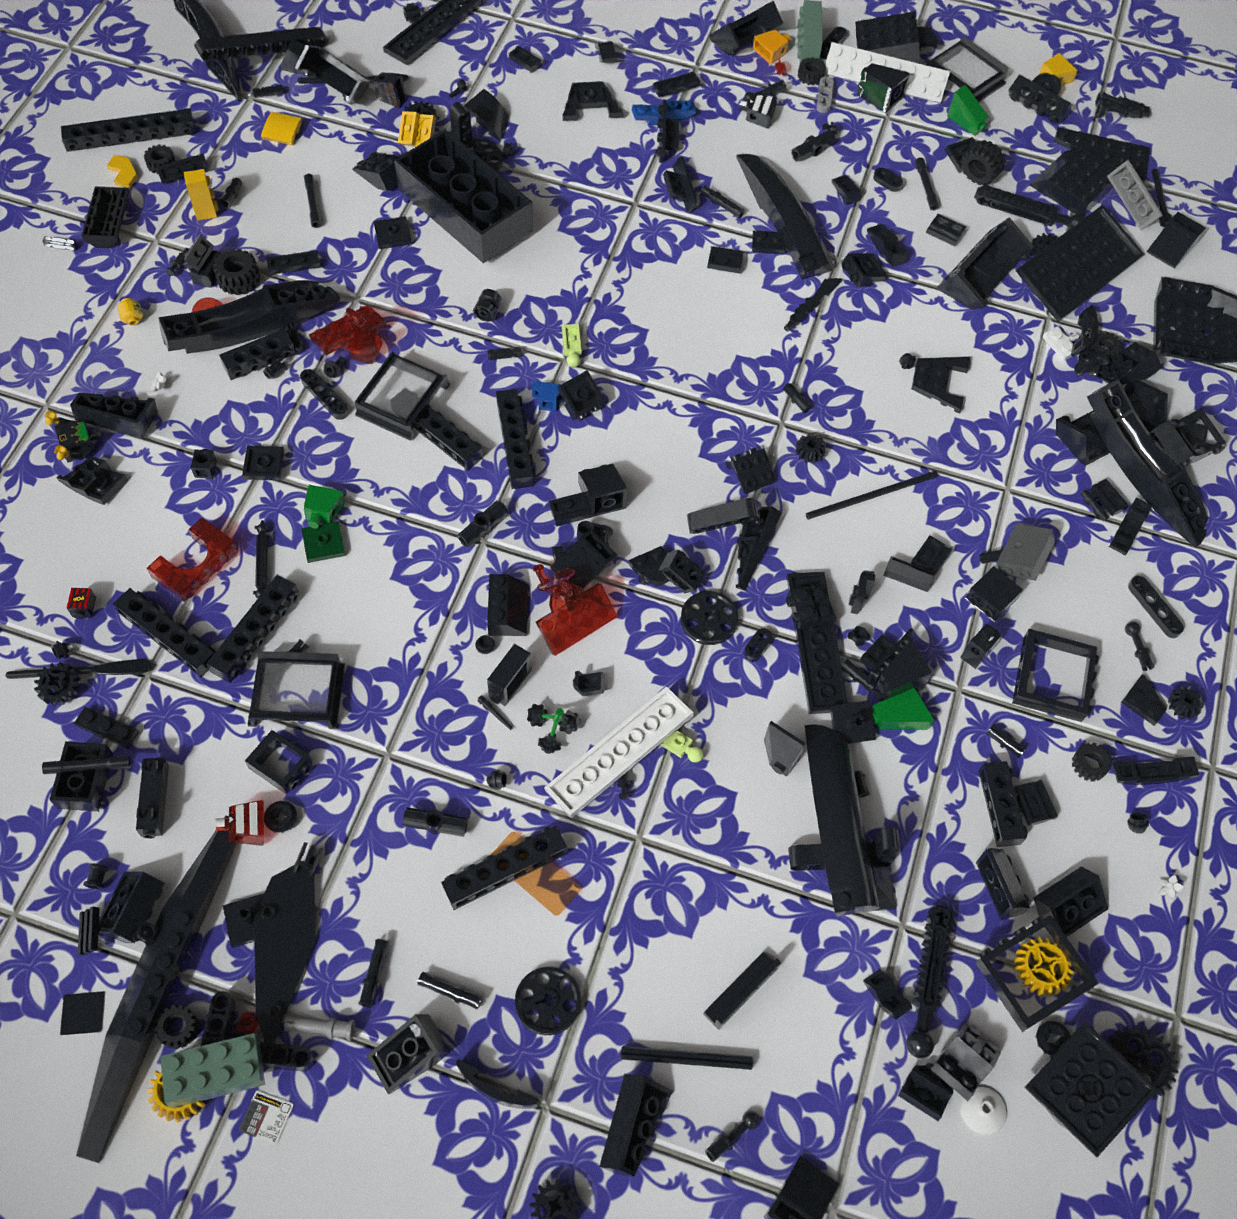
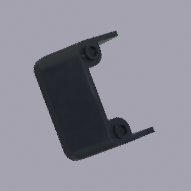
[708,0,783,55]
[295,45,371,105]

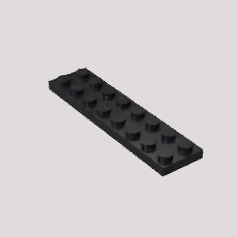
[383,0,484,65]
[786,572,848,714]

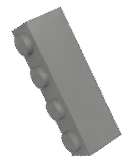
[1107,160,1163,230]

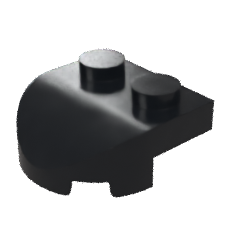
[628,546,669,586]
[848,570,875,614]
[898,1063,953,1121]

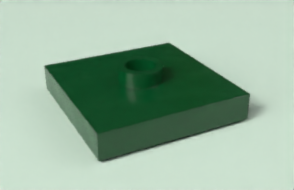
[301,521,345,563]

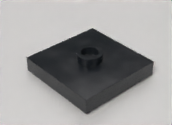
[373,216,412,249]
[242,446,285,481]

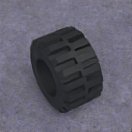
[961,140,1006,185]
[213,249,260,295]

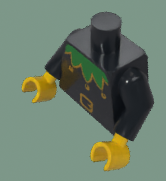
[45,411,103,463]

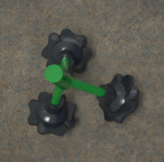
[527,704,581,754]

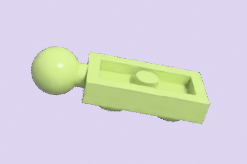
[562,324,582,367]
[660,730,704,763]

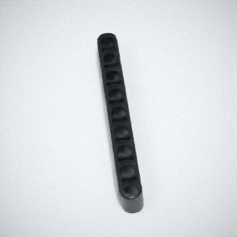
[194,27,329,61]

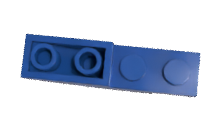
[631,100,696,126]

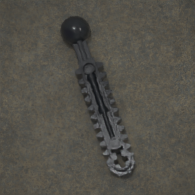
[974,185,1085,230]
[906,905,953,1059]

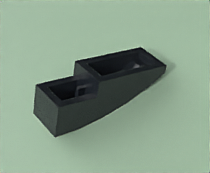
[867,224,907,267]

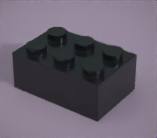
[49,741,113,812]

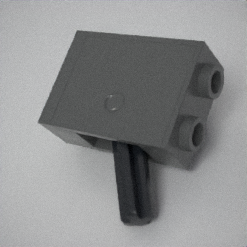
[979,523,1055,581]

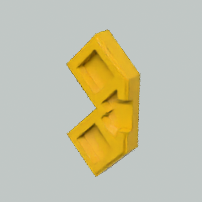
[107,154,138,189]

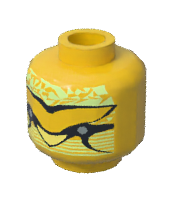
[117,298,143,326]

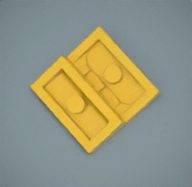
[398,111,436,147]
[261,112,302,145]

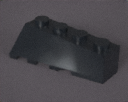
[599,1074,673,1177]

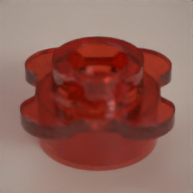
[775,58,786,77]
[235,1011,259,1035]

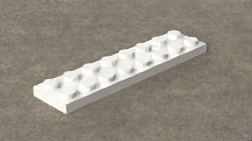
[825,42,950,104]
[544,687,694,818]

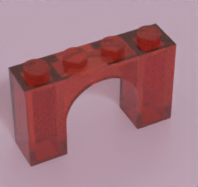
[147,517,239,602]

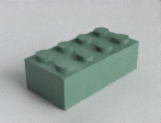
[797,0,822,62]
[160,1034,265,1108]

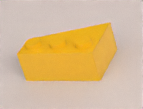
[184,169,219,221]

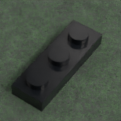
[652,71,701,98]
[156,153,209,184]
[267,250,320,274]
[73,707,139,749]

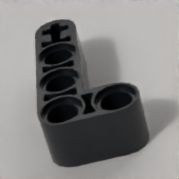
[687,498,764,534]

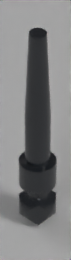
[477,695,513,730]

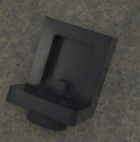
[573,671,605,696]

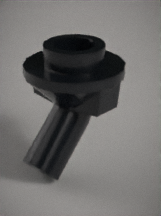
[323,356,346,378]

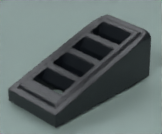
[831,175,861,205]

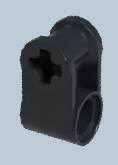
[576,521,614,546]

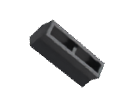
[883,556,936,592]

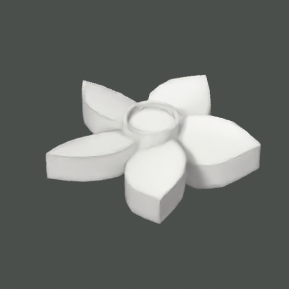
[150,372,166,392]
[1159,875,1184,900]

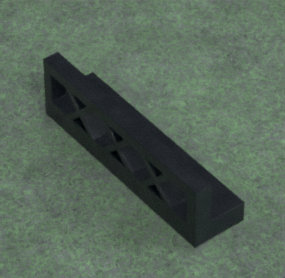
[703,951,782,1030]

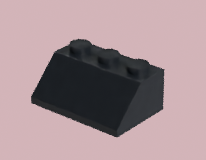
[487,574,528,636]
[975,848,1030,921]
[1033,866,1108,937]
[99,871,165,944]

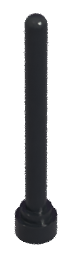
[1152,168,1172,227]

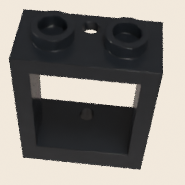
[487,643,532,706]
[245,730,313,795]

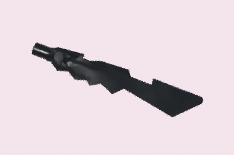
[784,278,843,332]

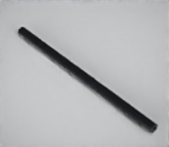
[806,471,938,520]

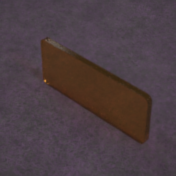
[491,832,580,916]

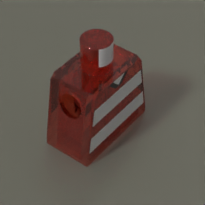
[216,800,264,846]

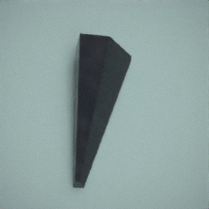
[736,506,782,591]

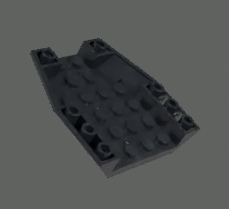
[1153,277,1237,364]

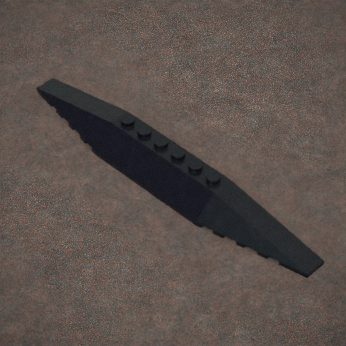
[76,816,246,1163]

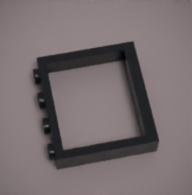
[1012,629,1099,722]
[975,915,1099,1032]

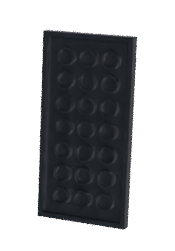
[1016,205,1144,322]

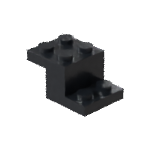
[931,1022,1001,1101]

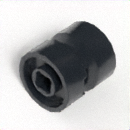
[473,289,502,322]

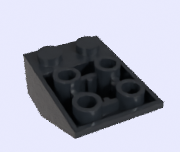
[352,152,400,191]
[1147,212,1206,269]
[1097,342,1162,385]
[550,528,618,594]
[764,1155,840,1219]

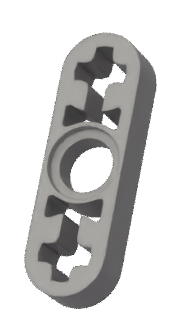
[816,77,834,113]

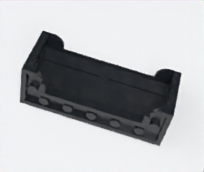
[937,217,1034,310]
[1056,381,1168,466]

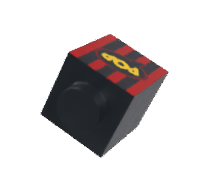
[66,588,96,619]

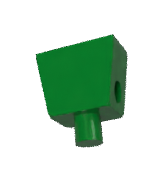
[304,484,345,528]

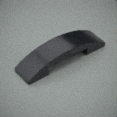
[1071,304,1098,357]
[1109,497,1152,556]
[1113,757,1199,785]
[456,1059,539,1109]

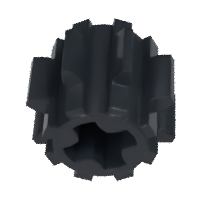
[403,3,421,23]

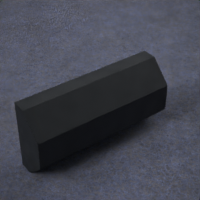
[81,186,130,249]

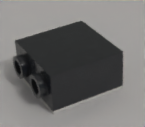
[965,566,1024,622]

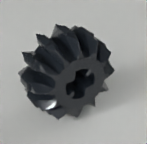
[795,433,826,464]
[1167,686,1204,720]

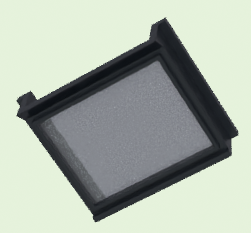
[926,36,1008,103]
[355,351,450,441]
[248,651,345,730]

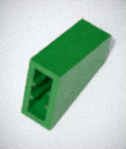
[947,85,989,136]
[871,688,934,730]

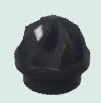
[486,769,507,790]
[1127,813,1149,834]

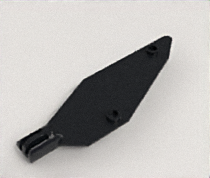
[254,842,324,1043]

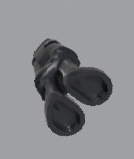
[1095,91,1150,118]

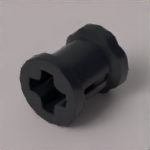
[83,863,109,890]

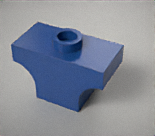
[532,381,564,412]

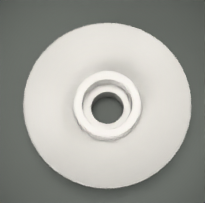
[961,1087,1006,1134]

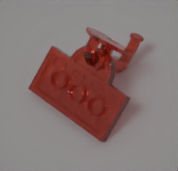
[309,305,386,364]
[533,564,618,656]

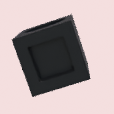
[190,449,217,479]

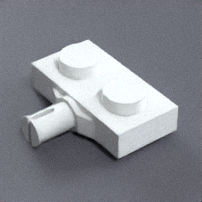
[1043,326,1079,361]

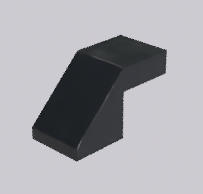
[595,41,617,63]
[863,969,913,1020]

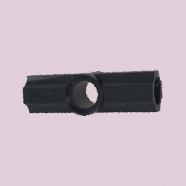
[791,130,836,162]
[457,500,508,547]
[402,807,468,837]

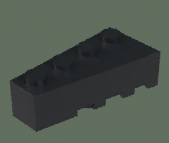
[70,393,158,438]

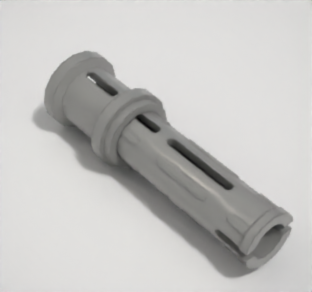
[285,1016,355,1041]

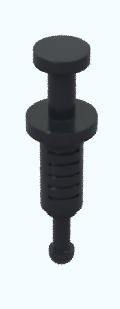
[166,247,188,276]
[617,771,630,800]

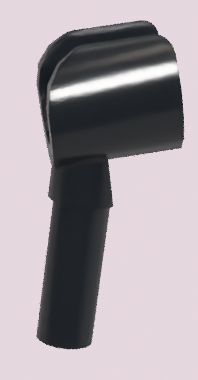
[449,79,467,98]

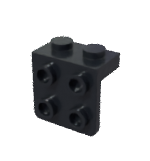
[725,447,776,494]

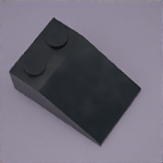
[366,1014,451,1094]

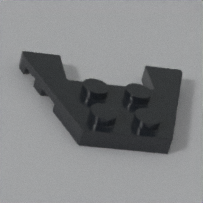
[562,81,623,121]
[911,357,970,413]

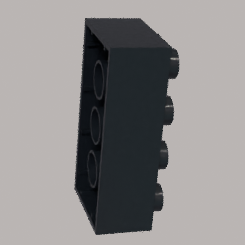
[394,129,533,263]

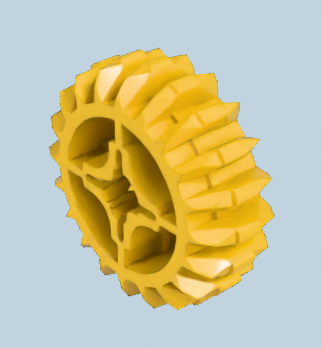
[1013,937,1074,997]
[147,1070,206,1122]

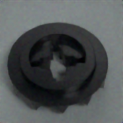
[264,801,298,833]
[1035,1021,1071,1055]

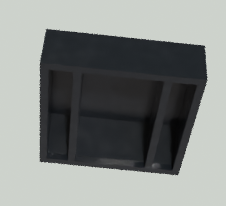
[855,11,921,64]
[1030,147,1117,216]

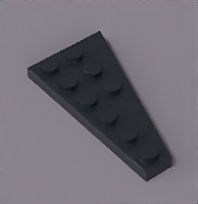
[1054,127,1149,183]

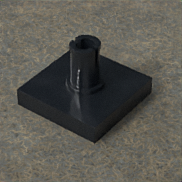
[829,700,876,744]
[223,893,264,948]

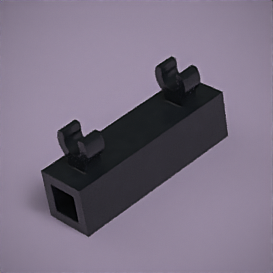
[136,758,169,839]

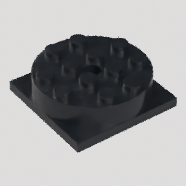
[1024,1021,1158,1158]

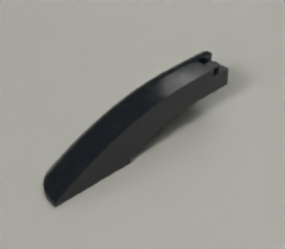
[173,0,242,102]
[736,154,833,280]
[158,280,341,354]
[1087,379,1207,547]
[804,724,880,917]

